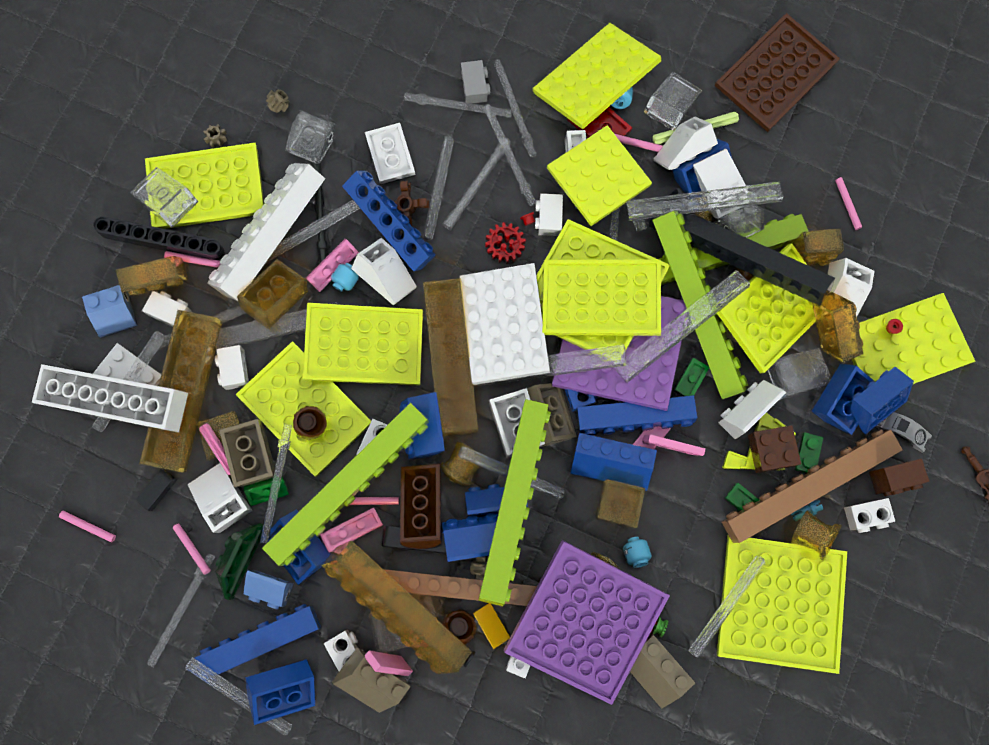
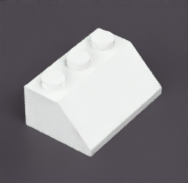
[718,380,786,439]
[489,388,545,458]

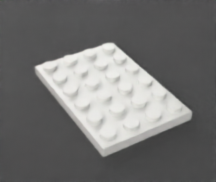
[460,263,550,385]

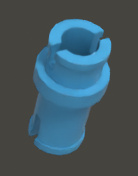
[791,499,823,521]

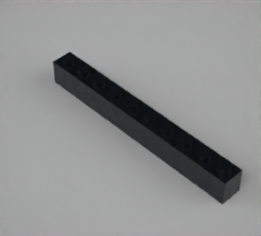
[649,200,835,306]

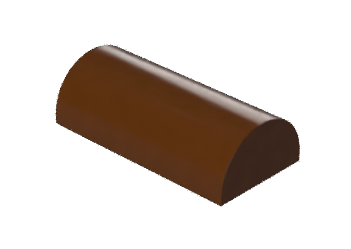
[400,464,441,549]

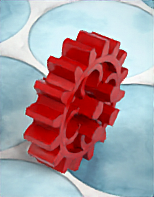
[485,222,526,264]

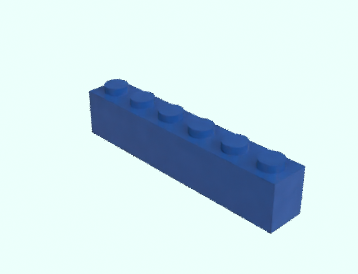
[577,396,697,436]
[195,604,321,681]

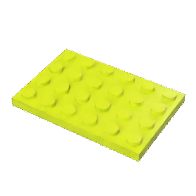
[532,23,661,129]
[145,143,264,229]
[716,243,822,373]
[542,260,661,336]
[839,293,975,384]
[303,303,423,386]
[236,341,371,477]

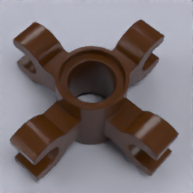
[394,181,430,226]

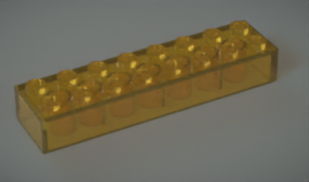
[423,278,478,436]
[139,310,222,472]
[322,540,471,674]

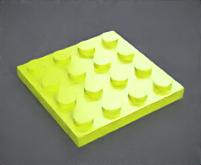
[547,125,652,226]

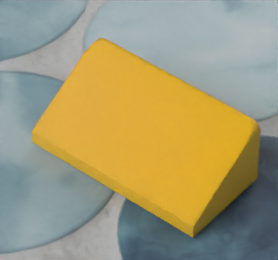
[473,603,510,649]

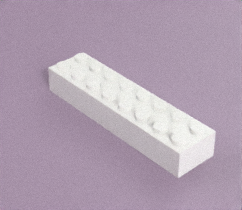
[207,163,325,301]
[32,364,188,432]

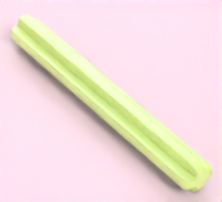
[652,112,739,145]

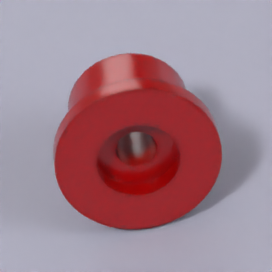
[520,212,535,226]
[886,319,903,334]

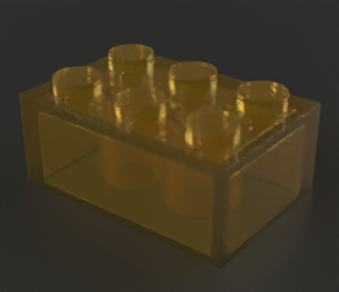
[115,256,188,296]
[237,259,308,329]
[812,292,863,363]

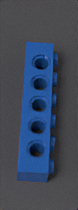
[342,171,436,271]

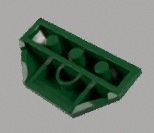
[215,523,268,600]

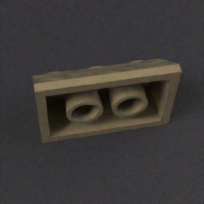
[527,383,577,447]
[219,419,277,487]
[630,634,695,709]
[332,647,411,713]

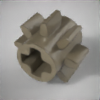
[266,89,290,113]
[203,124,227,148]
[470,557,488,580]

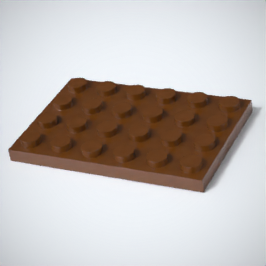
[714,13,840,132]

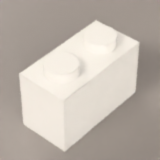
[535,194,563,236]
[142,291,192,331]
[215,345,249,390]

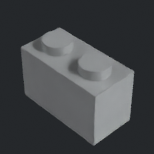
[461,60,490,104]

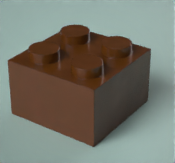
[748,425,801,473]
[869,459,930,497]

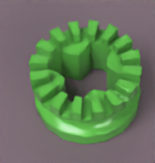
[652,617,668,637]

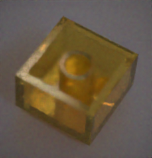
[792,229,844,266]
[596,479,645,528]

